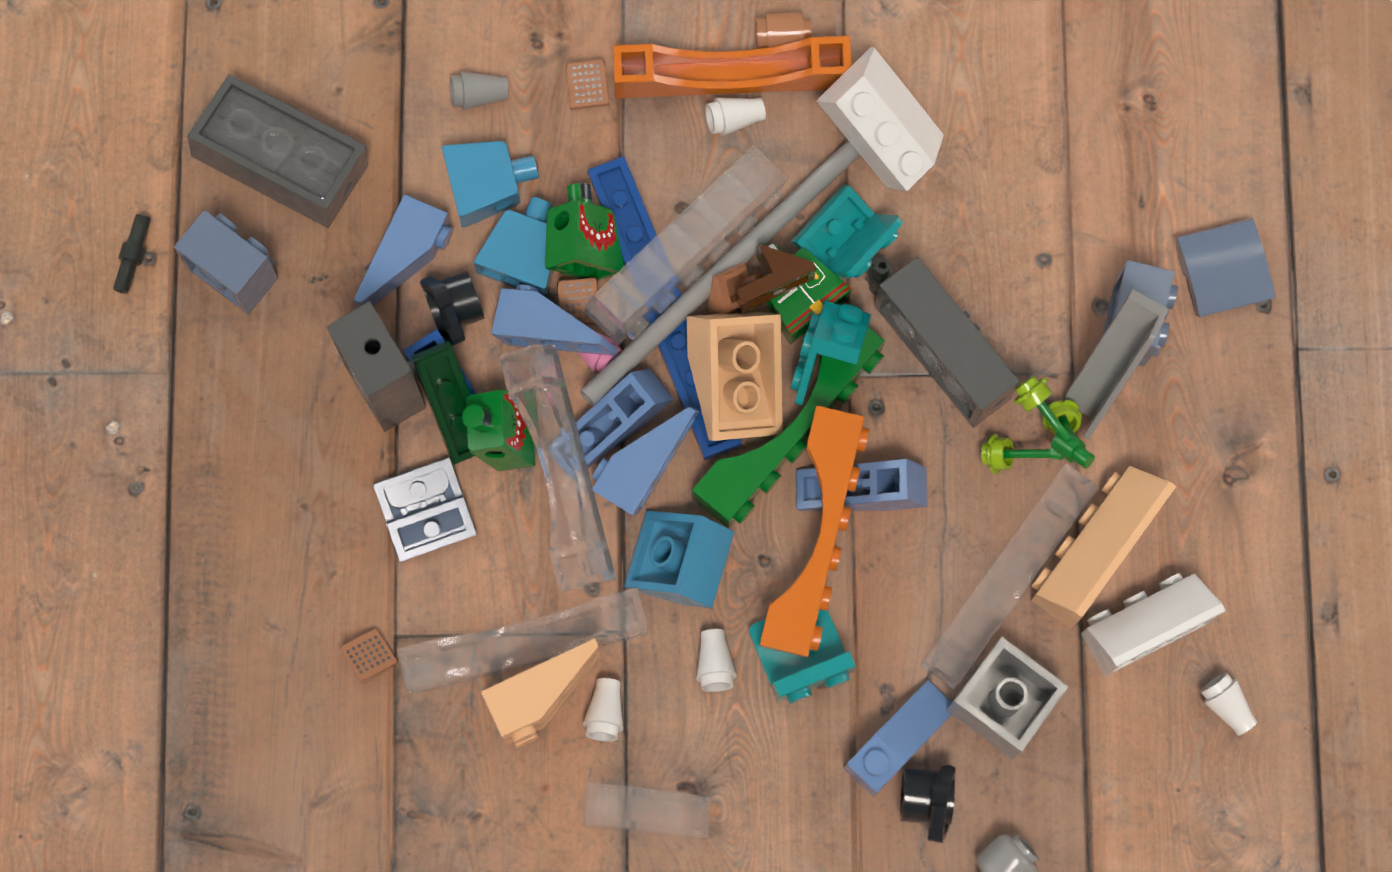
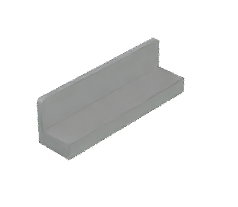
[1062,289,1169,439]

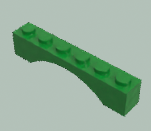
[691,327,885,528]

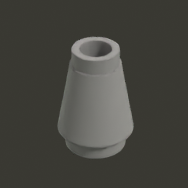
[450,71,508,110]

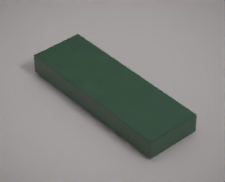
[411,341,474,465]

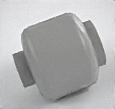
[977,834,1039,872]

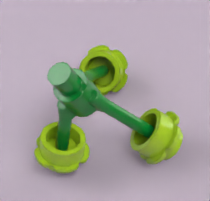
[981,375,1095,474]

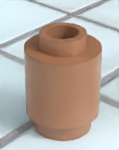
[755,11,812,49]

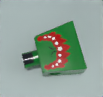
[545,183,625,281]
[462,390,535,471]

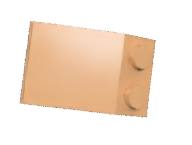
[687,311,783,441]
[481,639,600,748]

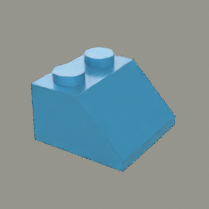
[624,510,735,609]

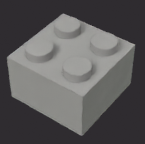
[947,637,1069,760]

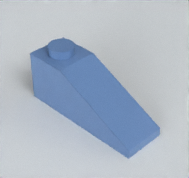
[353,194,453,308]
[491,285,617,356]
[548,368,674,479]
[592,407,700,515]
[796,459,927,511]
[844,680,952,797]

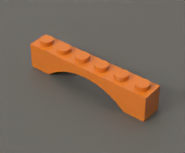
[613,36,852,99]
[759,405,870,658]

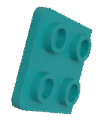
[791,185,903,279]
[790,301,871,405]
[749,609,856,704]

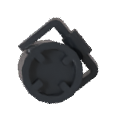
[420,270,485,346]
[900,765,956,843]

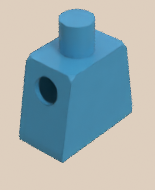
[441,141,539,228]
[474,197,553,298]

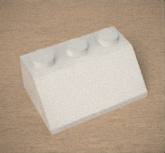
[816,47,944,191]
[1081,573,1226,677]

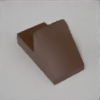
[736,245,816,314]

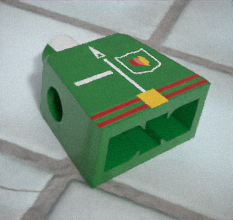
[757,243,851,345]

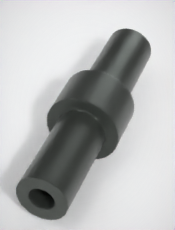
[113,214,151,294]
[867,258,892,295]

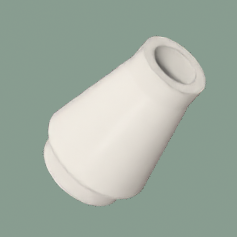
[705,97,766,136]
[696,629,737,692]
[1200,672,1258,736]
[583,678,623,742]

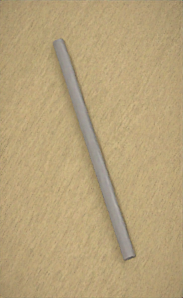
[580,141,860,406]

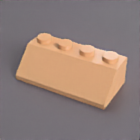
[1031,466,1177,629]

